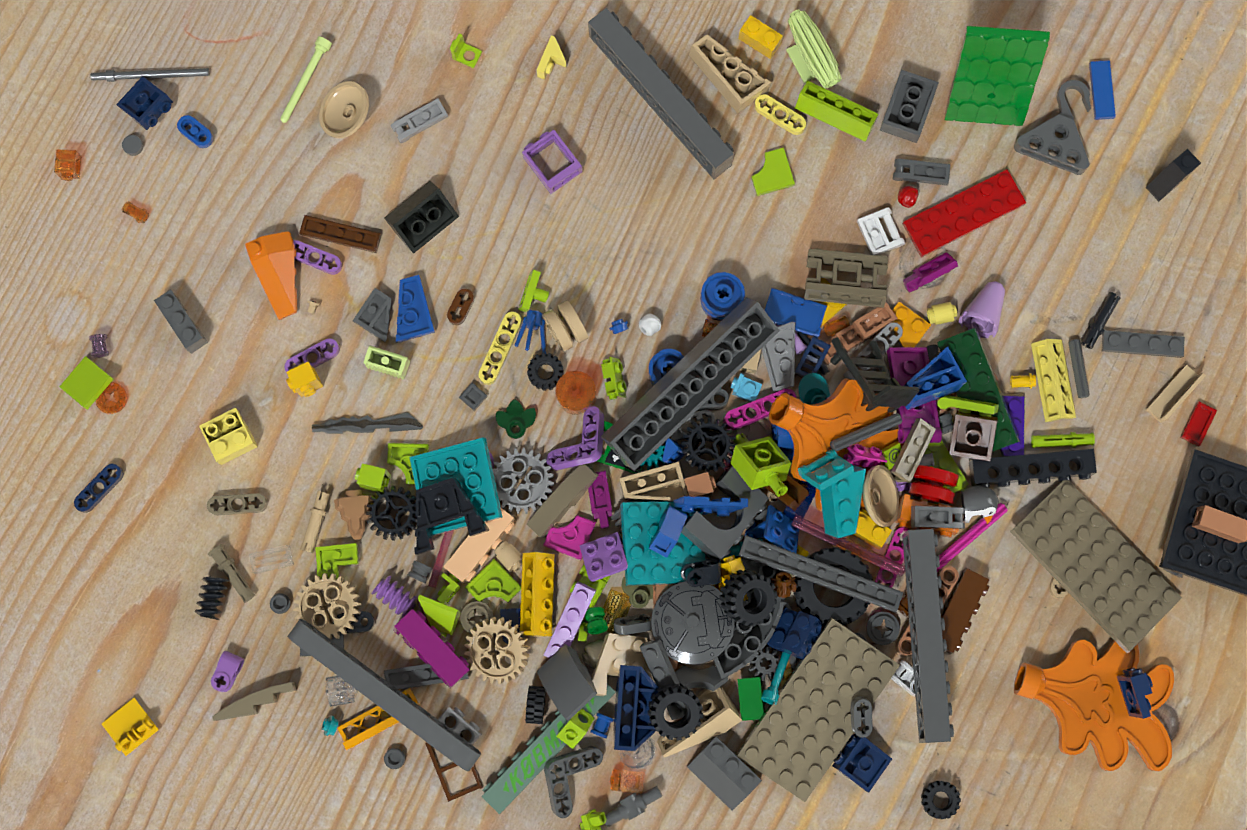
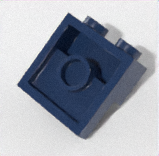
[116,76,173,130]
[767,608,822,660]
[1117,668,1153,719]
[832,734,892,793]

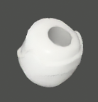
[639,313,661,336]

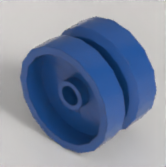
[700,272,745,321]

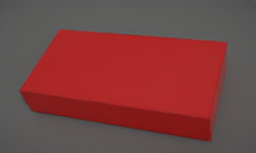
[1180,401,1217,447]

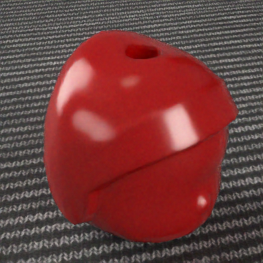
[897,186,919,208]

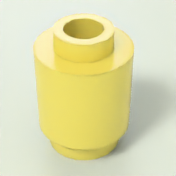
[927,302,957,325]

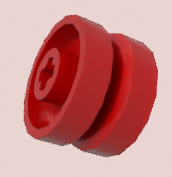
[908,465,959,504]

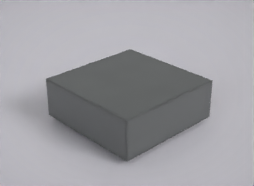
[459,383,488,411]

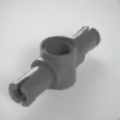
[605,786,662,827]

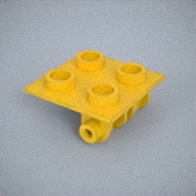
[101,697,159,756]

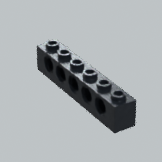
[969,449,1097,488]

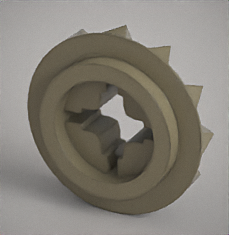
[460,601,493,634]

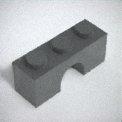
[154,289,208,354]

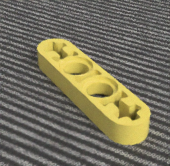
[479,312,522,385]

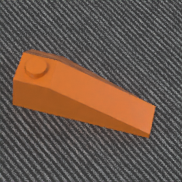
[245,231,297,320]

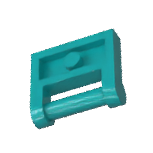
[798,449,854,491]

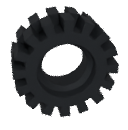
[527,353,564,391]
[525,685,546,724]
[921,781,961,819]

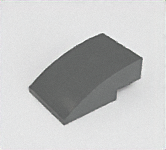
[537,644,597,721]

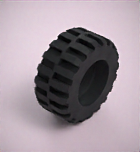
[793,547,873,626]

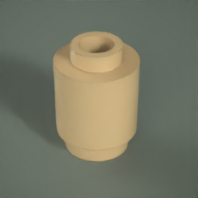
[495,541,522,572]

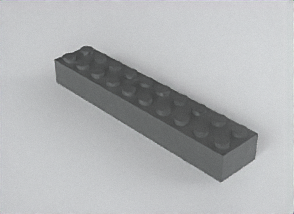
[588,8,734,180]
[601,297,780,471]
[902,529,954,743]

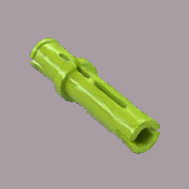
[1031,432,1095,448]

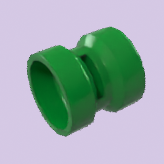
[585,607,608,634]

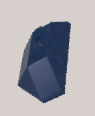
[613,665,659,751]

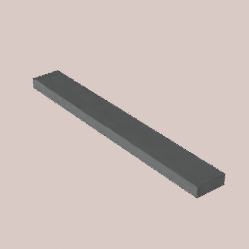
[739,536,903,612]

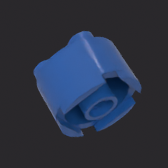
[648,349,684,386]

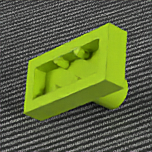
[518,270,549,312]

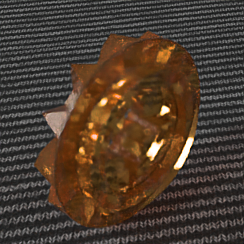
[95,382,127,414]

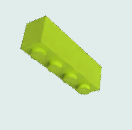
[795,80,879,142]

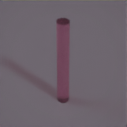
[428,530,454,588]

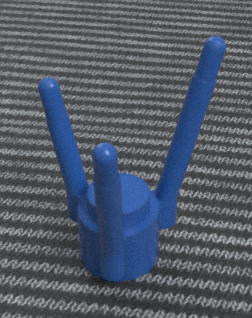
[515,310,546,354]

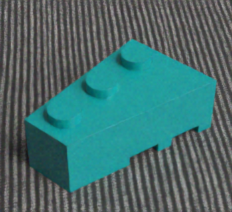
[820,465,866,538]

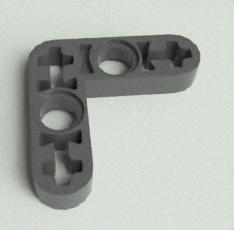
[544,746,603,819]

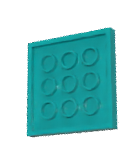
[409,437,503,536]
[620,502,706,586]

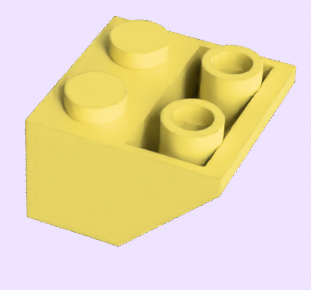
[199,408,258,465]

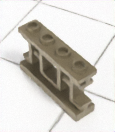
[804,248,888,308]

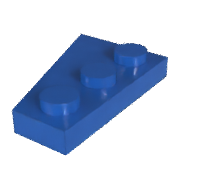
[396,275,435,343]
[674,496,748,517]

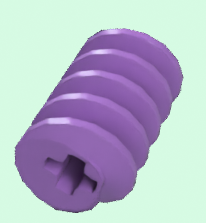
[372,576,417,618]

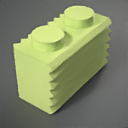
[364,345,410,380]

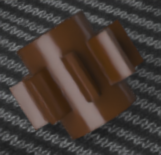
[771,572,796,598]

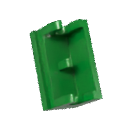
[737,677,765,721]

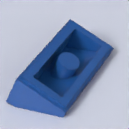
[662,438,685,464]

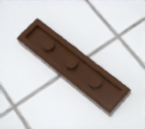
[299,215,381,253]

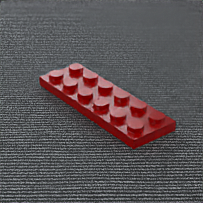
[902,169,1027,258]

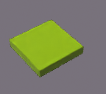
[59,356,113,410]

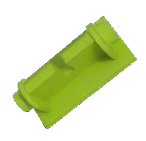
[601,357,627,400]

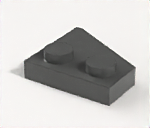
[353,288,391,342]

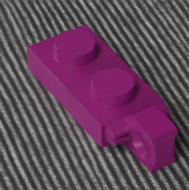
[903,252,958,293]
[588,471,612,529]

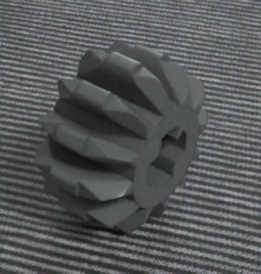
[749,646,781,681]

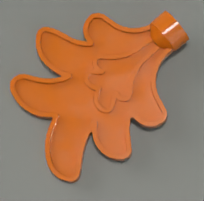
[769,378,913,512]
[1014,640,1174,771]

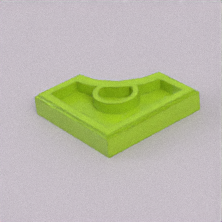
[751,148,795,196]
[387,443,429,485]
[465,559,521,602]

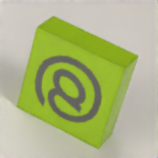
[881,442,902,470]

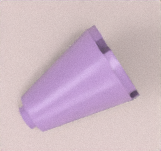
[959,281,1005,338]

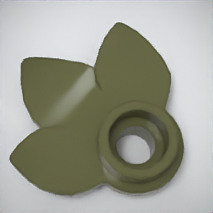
[622,577,653,608]

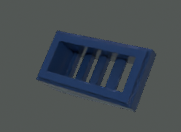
[794,336,831,378]

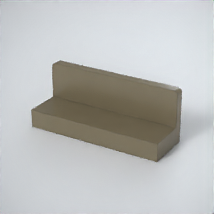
[891,418,936,483]

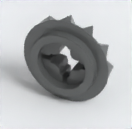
[866,612,900,645]

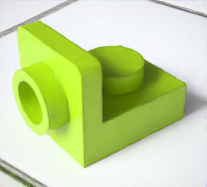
[437,573,461,605]

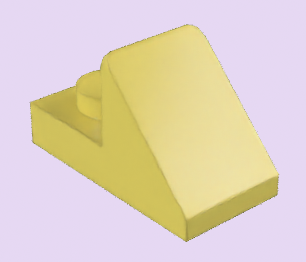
[537,35,566,80]

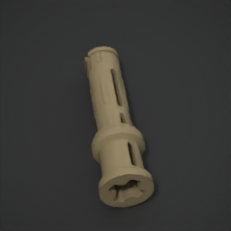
[208,544,255,603]

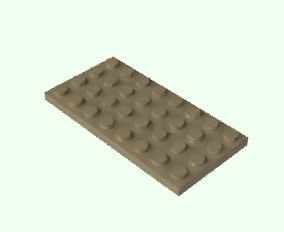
[1010,480,1182,653]
[736,618,900,802]

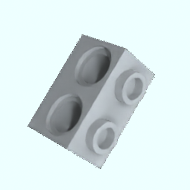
[438,707,482,745]

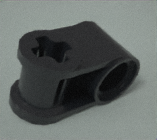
[680,559,722,587]

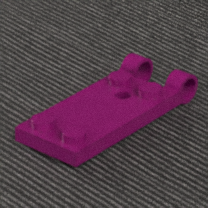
[887,347,942,443]

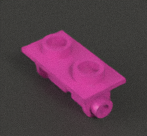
[843,444,887,468]

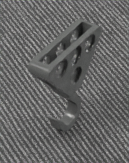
[1014,80,1091,175]

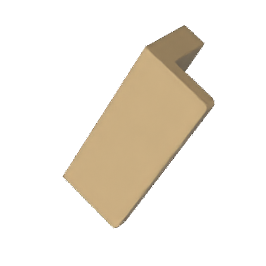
[1146,365,1206,423]

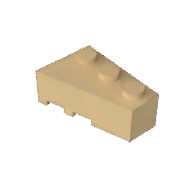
[619,462,688,502]

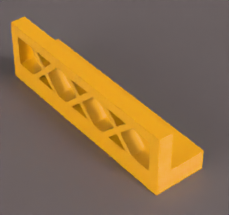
[337,688,420,750]

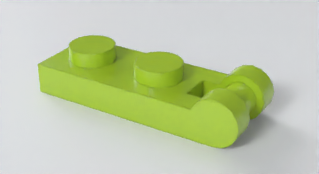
[938,396,999,417]

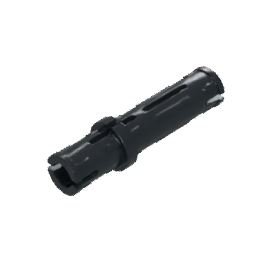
[1081,292,1121,349]

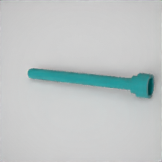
[761,652,790,705]

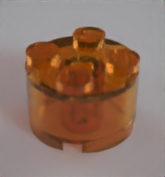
[555,371,597,415]

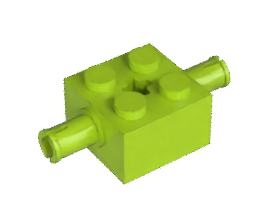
[731,433,791,497]

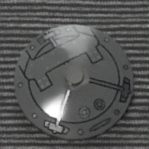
[651,581,735,665]

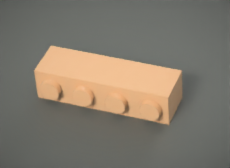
[443,508,515,583]

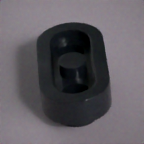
[333,611,375,634]

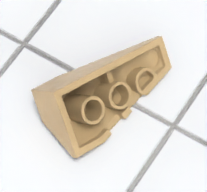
[657,686,742,758]

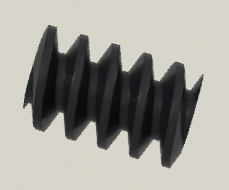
[194,576,229,620]

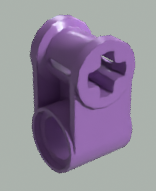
[211,651,244,692]

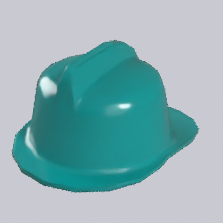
[798,373,831,404]

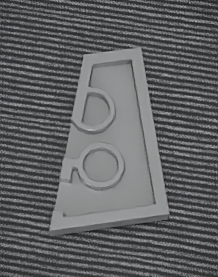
[762,322,795,392]

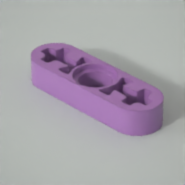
[293,240,342,275]
[284,339,340,372]

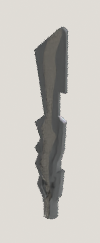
[312,412,423,434]

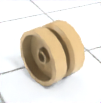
[542,300,588,352]

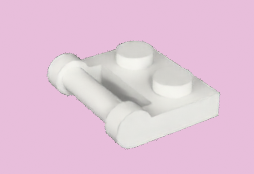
[857,207,905,255]

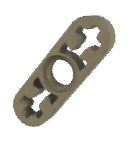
[207,493,268,516]

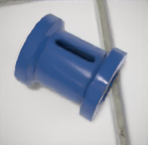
[590,713,614,739]

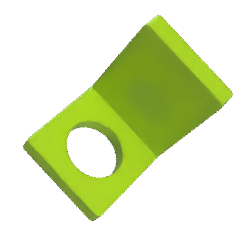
[450,33,482,68]
[556,709,595,749]

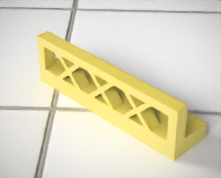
[1031,339,1076,422]

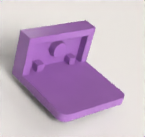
[580,532,628,581]

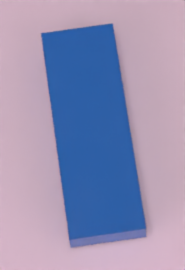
[1089,61,1116,120]

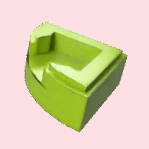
[578,621,588,643]

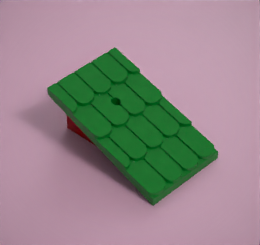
[944,26,1050,126]

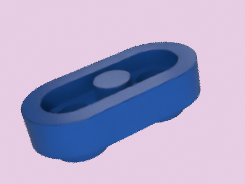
[177,115,213,148]

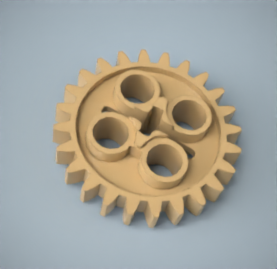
[293,573,361,640]
[464,617,530,684]

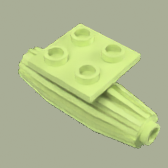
[786,9,842,89]

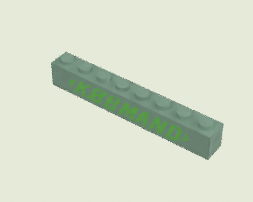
[481,684,616,814]

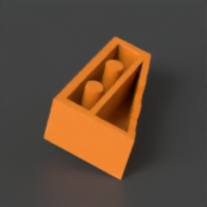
[895,494,959,538]

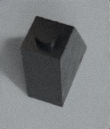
[1146,148,1201,202]

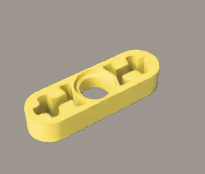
[755,94,806,135]

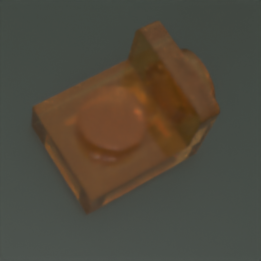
[610,769,644,793]

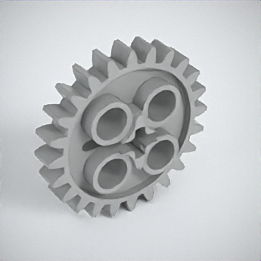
[493,448,554,514]

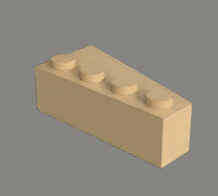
[689,35,771,113]

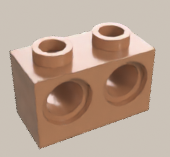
[684,472,716,498]

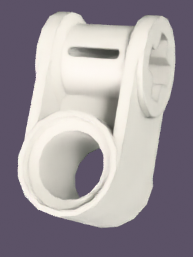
[891,660,915,697]

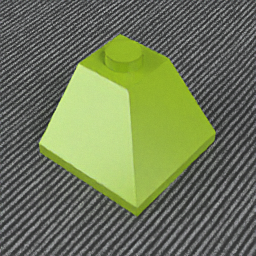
[418,595,461,637]

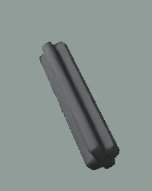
[1068,339,1090,398]

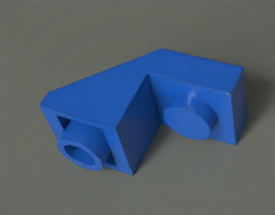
[649,505,687,558]

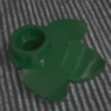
[496,399,536,439]

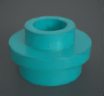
[322,715,339,736]

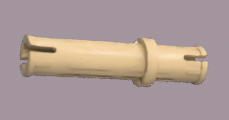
[300,491,330,553]

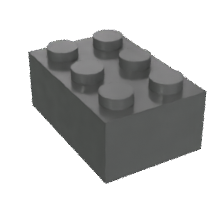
[879,69,939,143]

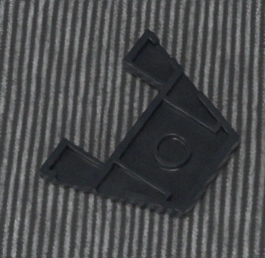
[414,477,489,555]

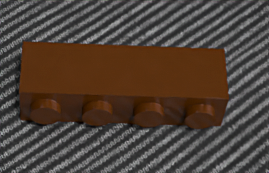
[941,568,990,654]

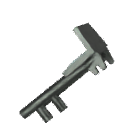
[830,337,919,412]

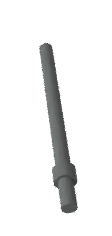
[90,68,210,82]

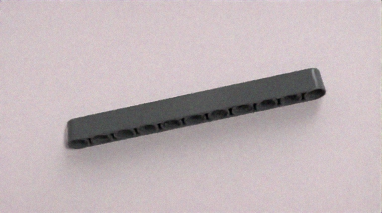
[287,619,481,772]

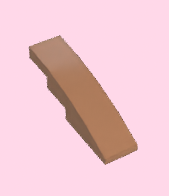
[817,302,897,365]

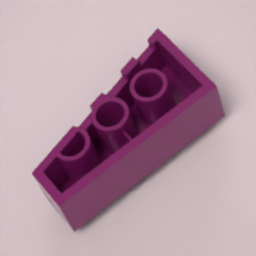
[393,609,469,689]

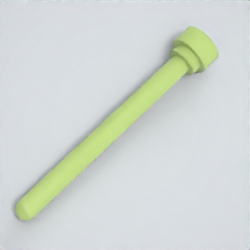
[280,36,332,123]

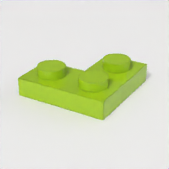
[315,543,359,580]

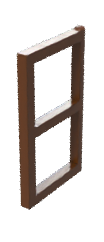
[425,733,483,802]

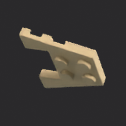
[591,633,656,696]

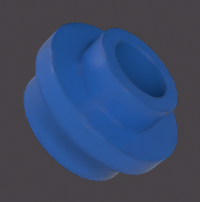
[609,319,629,334]

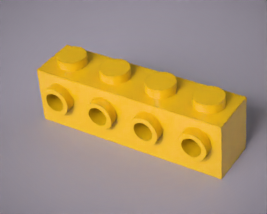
[520,552,555,637]

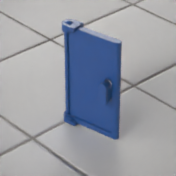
[765,288,827,338]

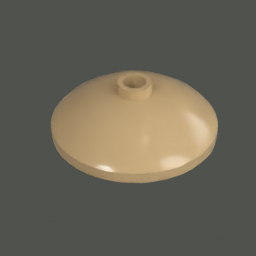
[319,81,369,138]
[862,465,899,527]

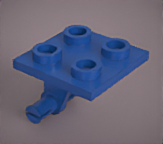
[745,505,800,553]

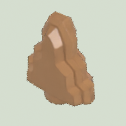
[334,490,375,540]

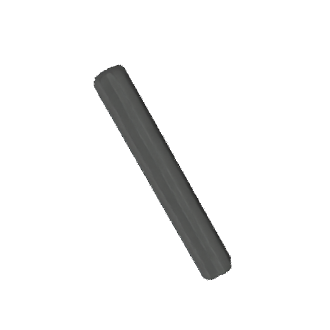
[830,413,902,451]

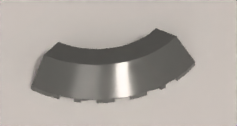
[713,558,785,679]

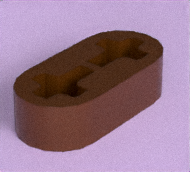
[447,288,474,326]

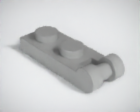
[391,98,448,143]

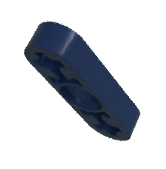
[74,464,124,513]

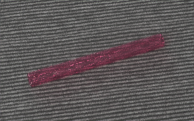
[792,515,905,576]

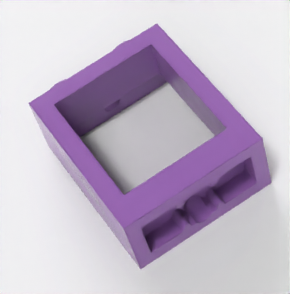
[522,130,582,194]

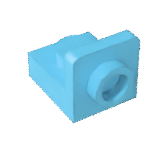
[730,373,762,402]

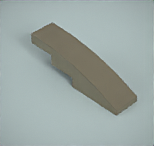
[527,464,598,538]
[212,682,297,721]

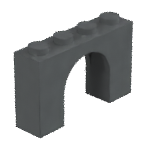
[681,466,769,560]

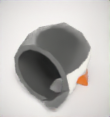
[961,485,999,524]

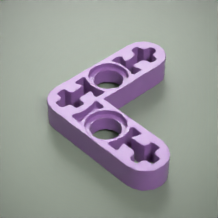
[546,406,604,470]

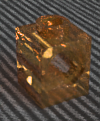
[54,149,82,181]

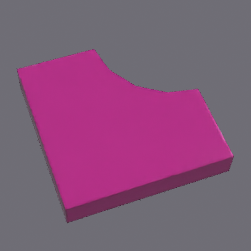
[543,515,596,561]

